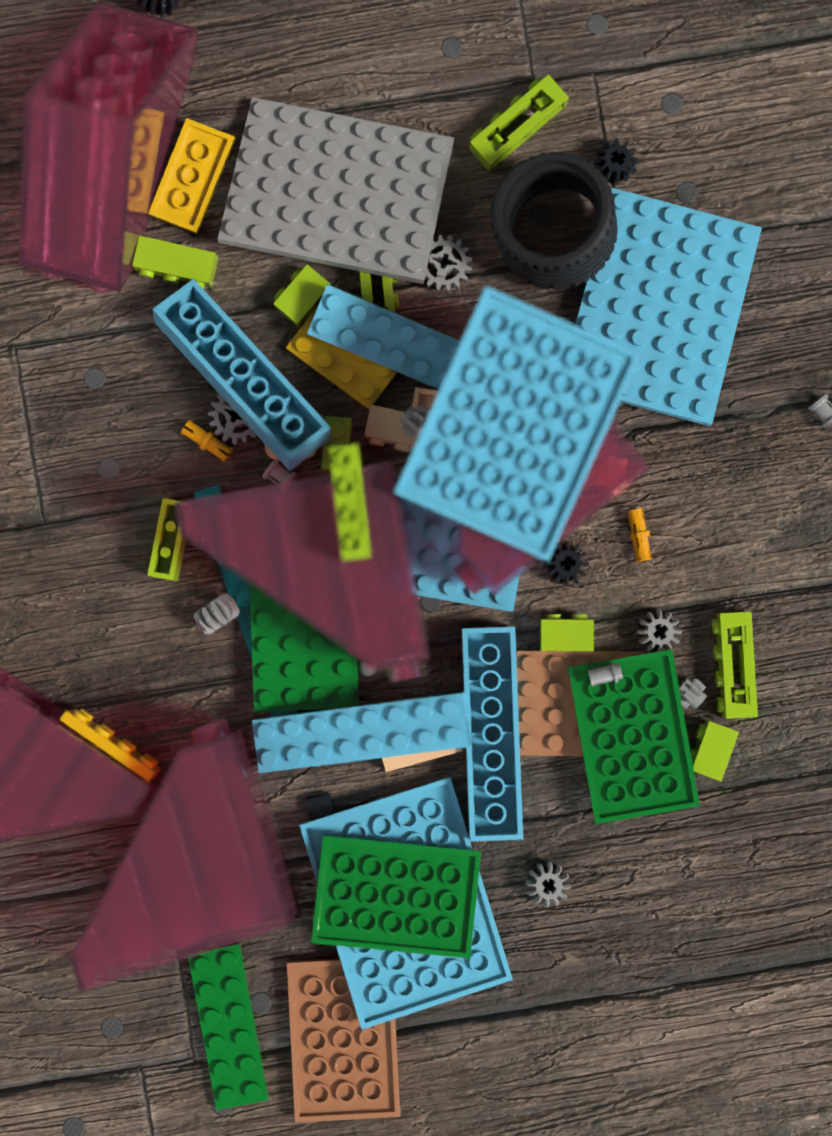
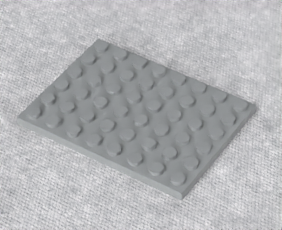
[218,97,454,284]

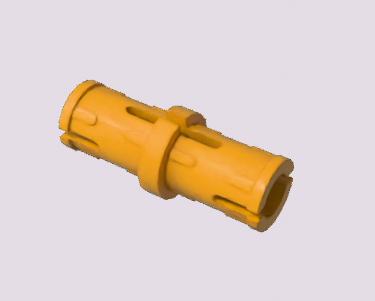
[181,420,233,462]
[627,508,652,562]

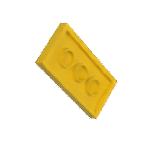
[148,118,236,235]
[286,307,398,411]
[60,708,161,781]

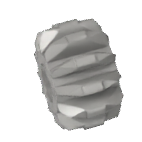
[193,594,240,634]
[636,609,682,652]
[526,861,571,908]

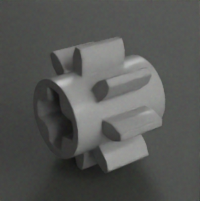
[400,405,430,438]
[679,678,707,710]

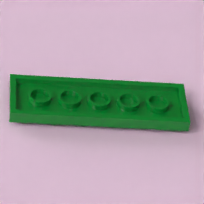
[188,942,269,1110]

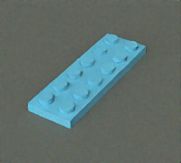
[307,284,461,389]

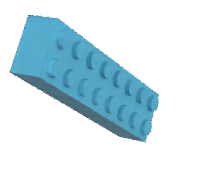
[152,279,331,471]
[461,627,523,841]
[252,692,472,773]

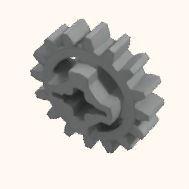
[425,235,472,293]
[208,394,257,445]

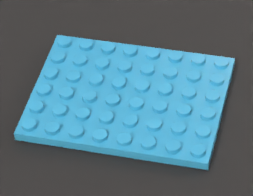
[575,188,762,426]
[394,286,641,561]
[299,777,513,1030]

